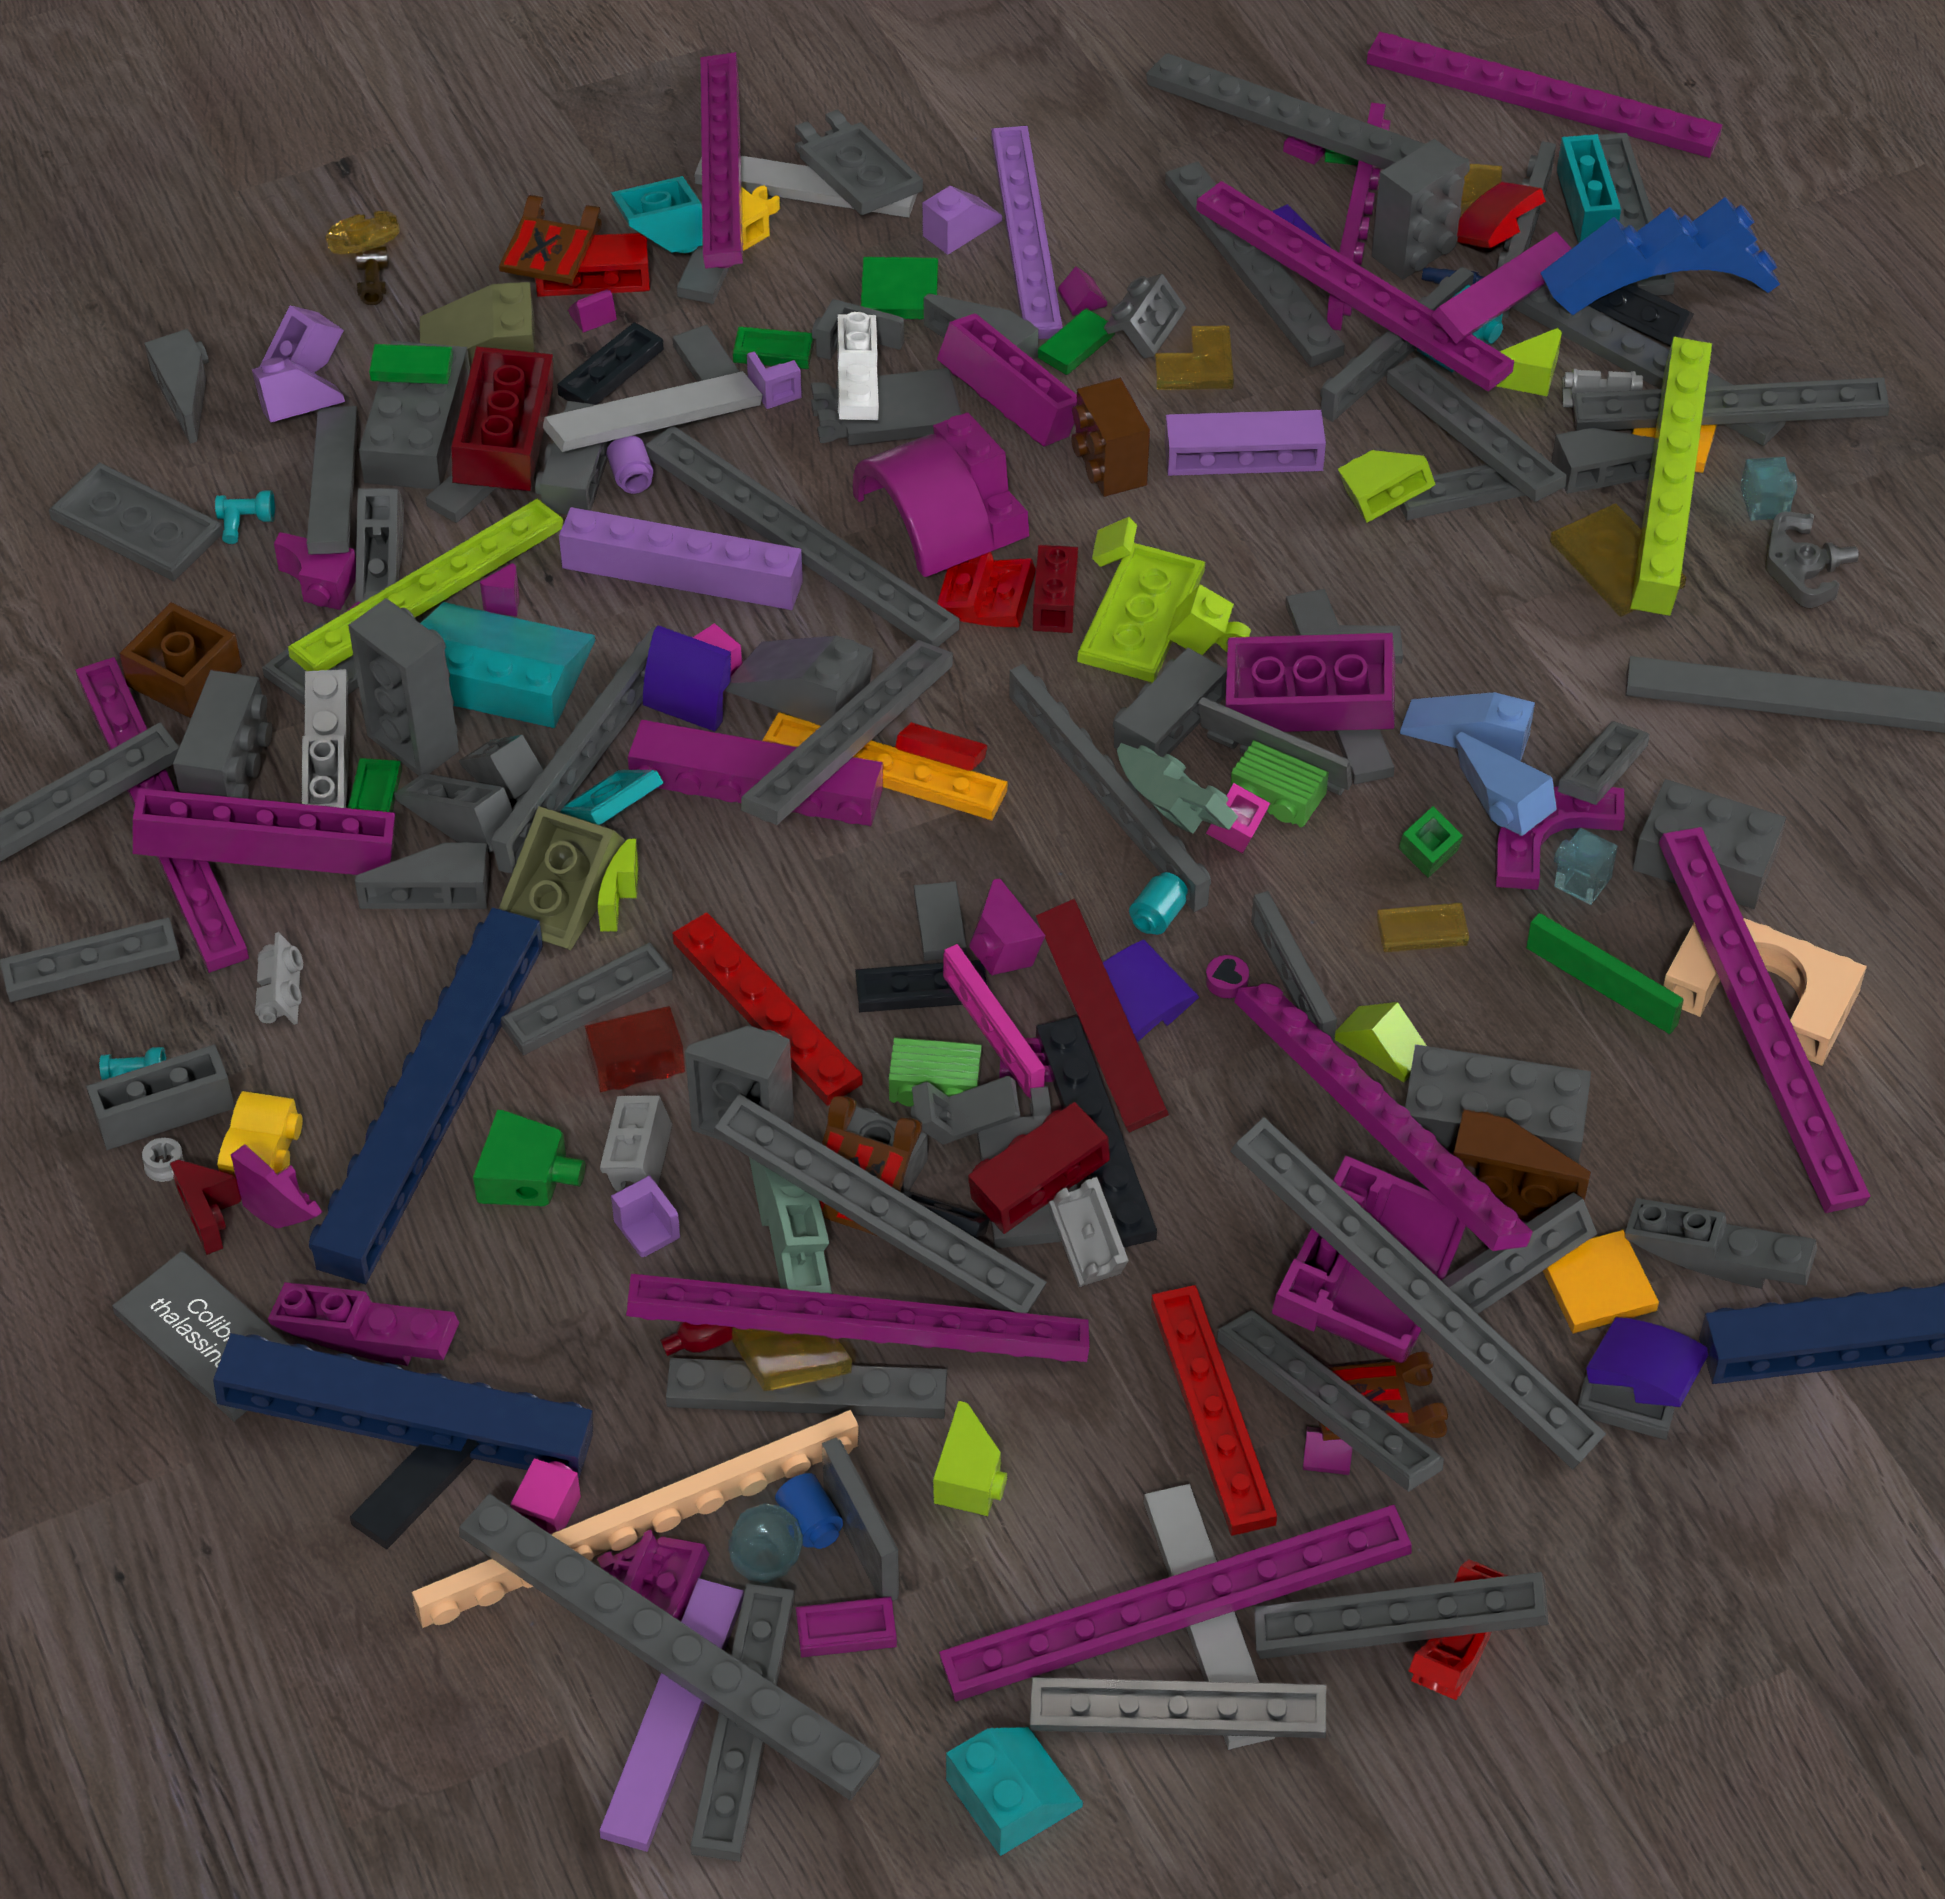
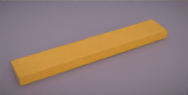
[762,712,1008,820]

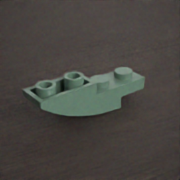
[1117,743,1238,834]
[749,1157,832,1294]

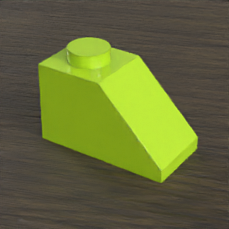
[1338,450,1436,523]
[933,1401,1007,1516]

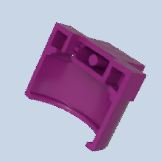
[853,412,1030,577]
[1271,1156,1466,1363]

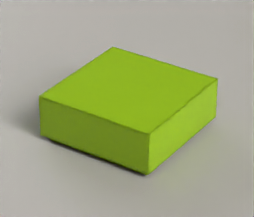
[1092,517,1137,567]

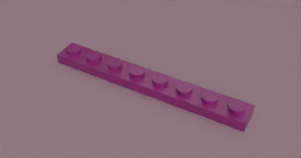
[1327,102,1391,331]

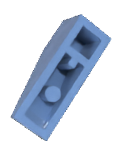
[1400,692,1535,761]
[1455,732,1557,836]

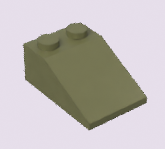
[420,282,535,370]
[499,806,626,951]

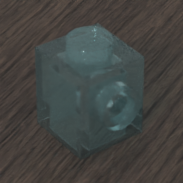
[1740,457,1797,521]
[1554,828,1618,905]

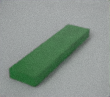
[1526,913,1684,1034]

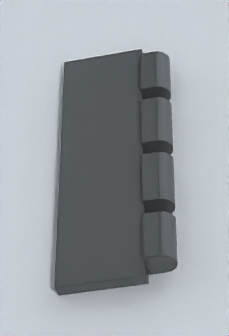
[1198,697,1352,796]

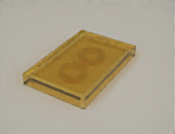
[1550,503,1687,617]

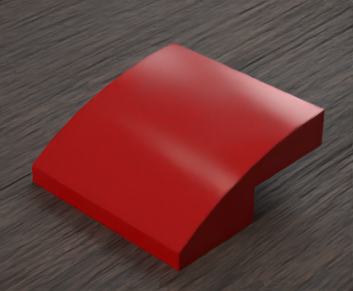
[1457,182,1546,248]
[937,552,1036,627]

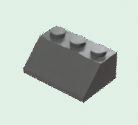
[685,1025,794,1141]

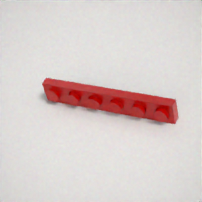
[672,912,863,1106]
[1151,1285,1277,1536]

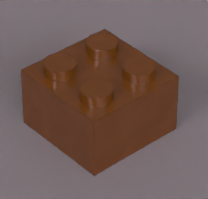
[1071,377,1150,497]
[119,602,242,718]

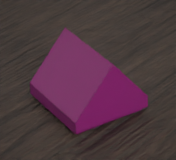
[1058,266,1107,316]
[568,289,617,333]
[480,563,519,617]
[1303,1426,1352,1475]

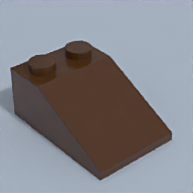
[1454,1109,1591,1221]

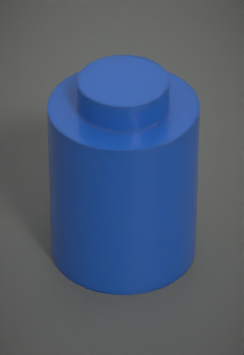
[775,1473,843,1549]

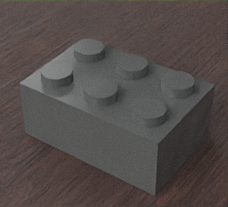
[1371,139,1466,280]
[173,670,273,799]
[1633,779,1786,909]

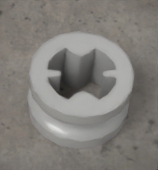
[142,1137,184,1182]

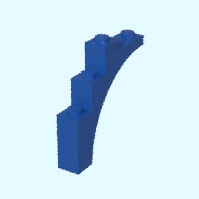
[1540,197,1780,315]

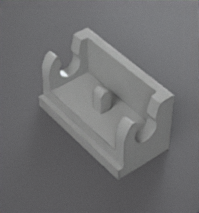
[600,1096,672,1192]
[1048,1177,1129,1287]

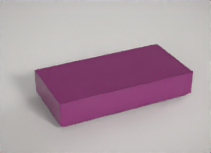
[796,1597,897,1658]

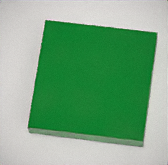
[861,257,938,319]

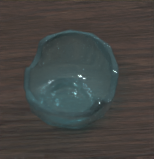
[727,1503,803,1583]

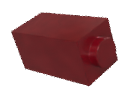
[1033,545,1078,633]

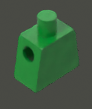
[473,1109,586,1206]

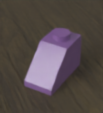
[923,186,1002,255]
[260,305,344,373]
[252,357,345,422]

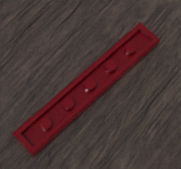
[1036,898,1169,1133]

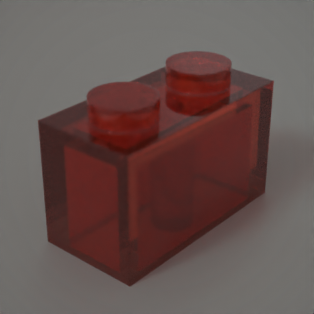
[585,1006,685,1092]

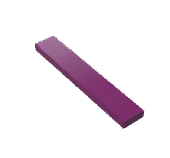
[1431,231,1572,344]

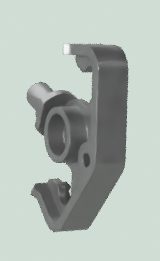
[1766,511,1859,608]

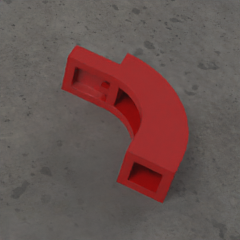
[1409,1559,1508,1700]

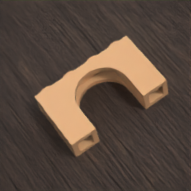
[1664,918,1867,1066]

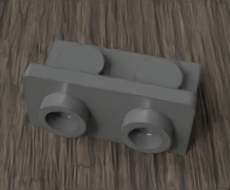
[1104,274,1187,359]

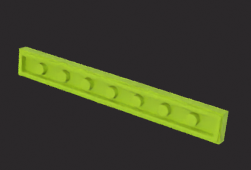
[288,499,563,671]

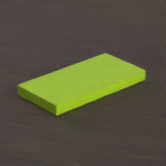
[1077,543,1205,683]

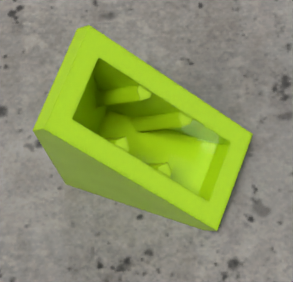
[1496,328,1562,396]
[1335,1002,1427,1082]

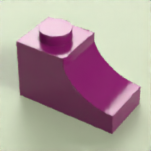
[274,532,356,610]

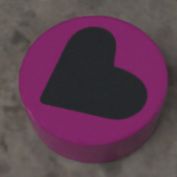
[1206,955,1249,998]

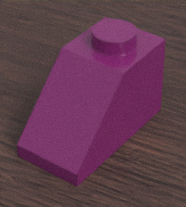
[969,878,1046,975]

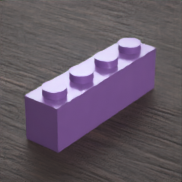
[1164,410,1326,476]

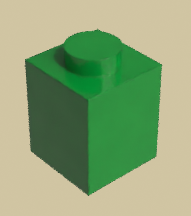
[1399,806,1463,878]

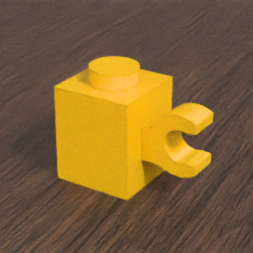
[741,185,780,251]

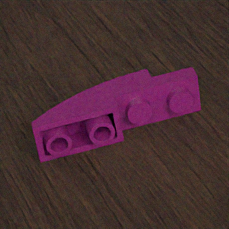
[268,1282,459,1366]

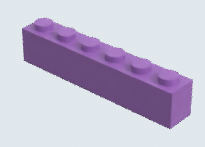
[559,507,803,610]

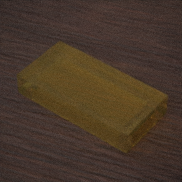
[1377,903,1469,952]

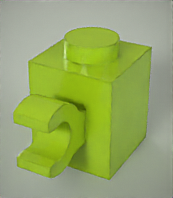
[1166,584,1251,655]

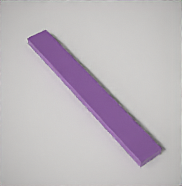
[991,126,1063,339]

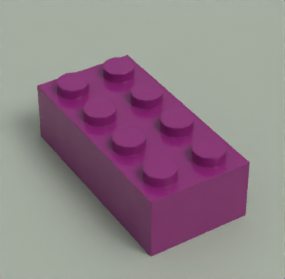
[1226,633,1395,732]

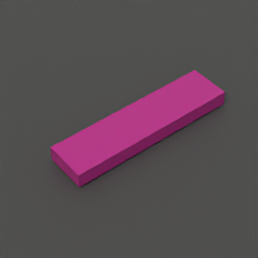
[943,944,1045,1099]

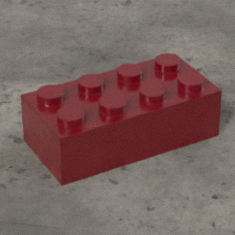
[451,346,553,491]

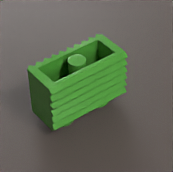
[1230,740,1329,827]
[889,1037,982,1107]

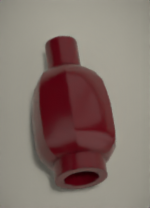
[660,1322,738,1356]

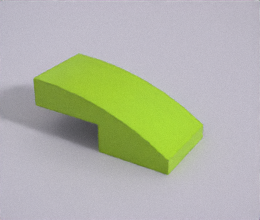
[598,839,639,931]

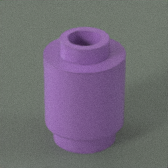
[606,436,653,494]

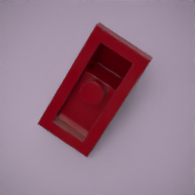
[170,1160,241,1255]

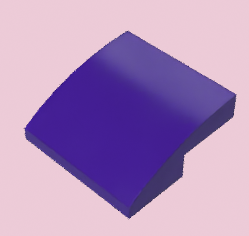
[643,625,731,732]
[1103,940,1199,1042]
[1586,1317,1708,1407]

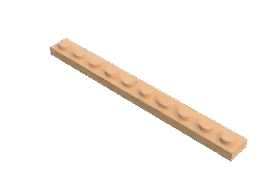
[412,1410,859,1628]

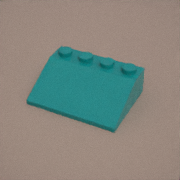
[420,602,595,728]

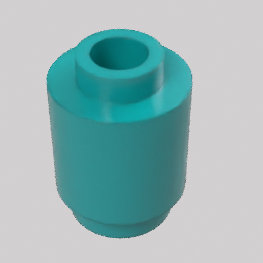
[1129,872,1188,935]

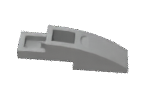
[302,669,350,808]

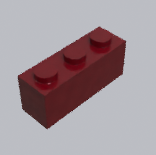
[968,1102,1110,1234]

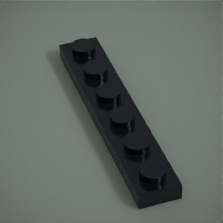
[1036,1016,1157,1248]

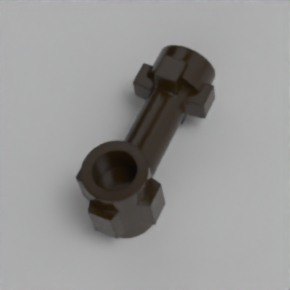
[356,244,388,305]

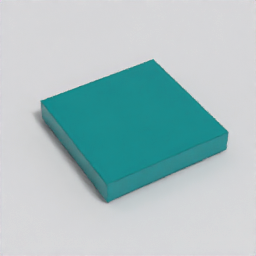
[560,770,663,825]

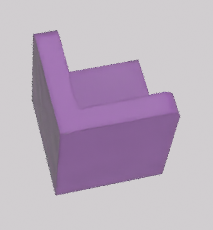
[747,352,802,409]
[611,1175,680,1257]

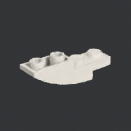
[837,312,879,420]

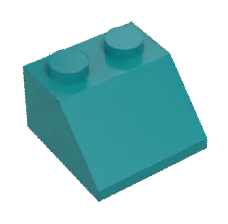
[611,176,703,253]
[946,1727,1083,1856]

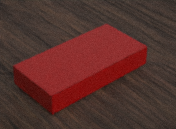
[895,722,988,771]

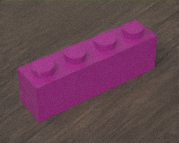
[937,313,1077,446]

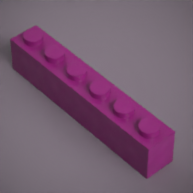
[628,720,883,826]
[133,788,395,875]

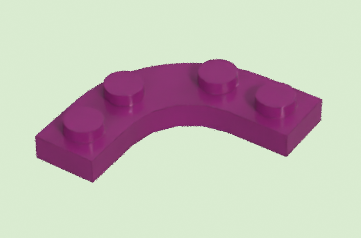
[1496,786,1625,890]

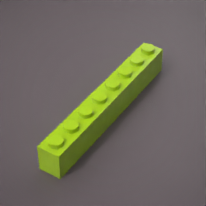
[1630,337,1712,616]

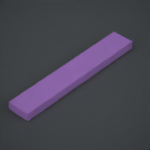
[600,1578,744,1852]

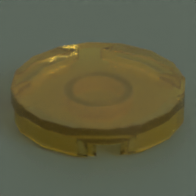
[325,211,400,254]

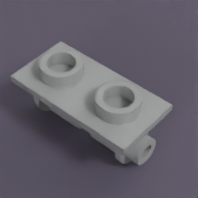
[1562,368,1643,408]
[255,932,303,1025]

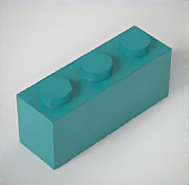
[1557,134,1621,243]

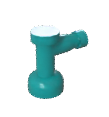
[215,490,276,544]
[99,1047,167,1081]

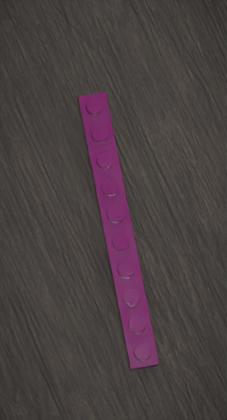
[1367,31,1723,158]
[700,52,743,269]
[1196,181,1514,392]
[75,657,249,973]
[1658,827,1871,1213]
[1234,984,1533,1251]
[626,1274,1090,1362]
[939,1505,1412,1702]

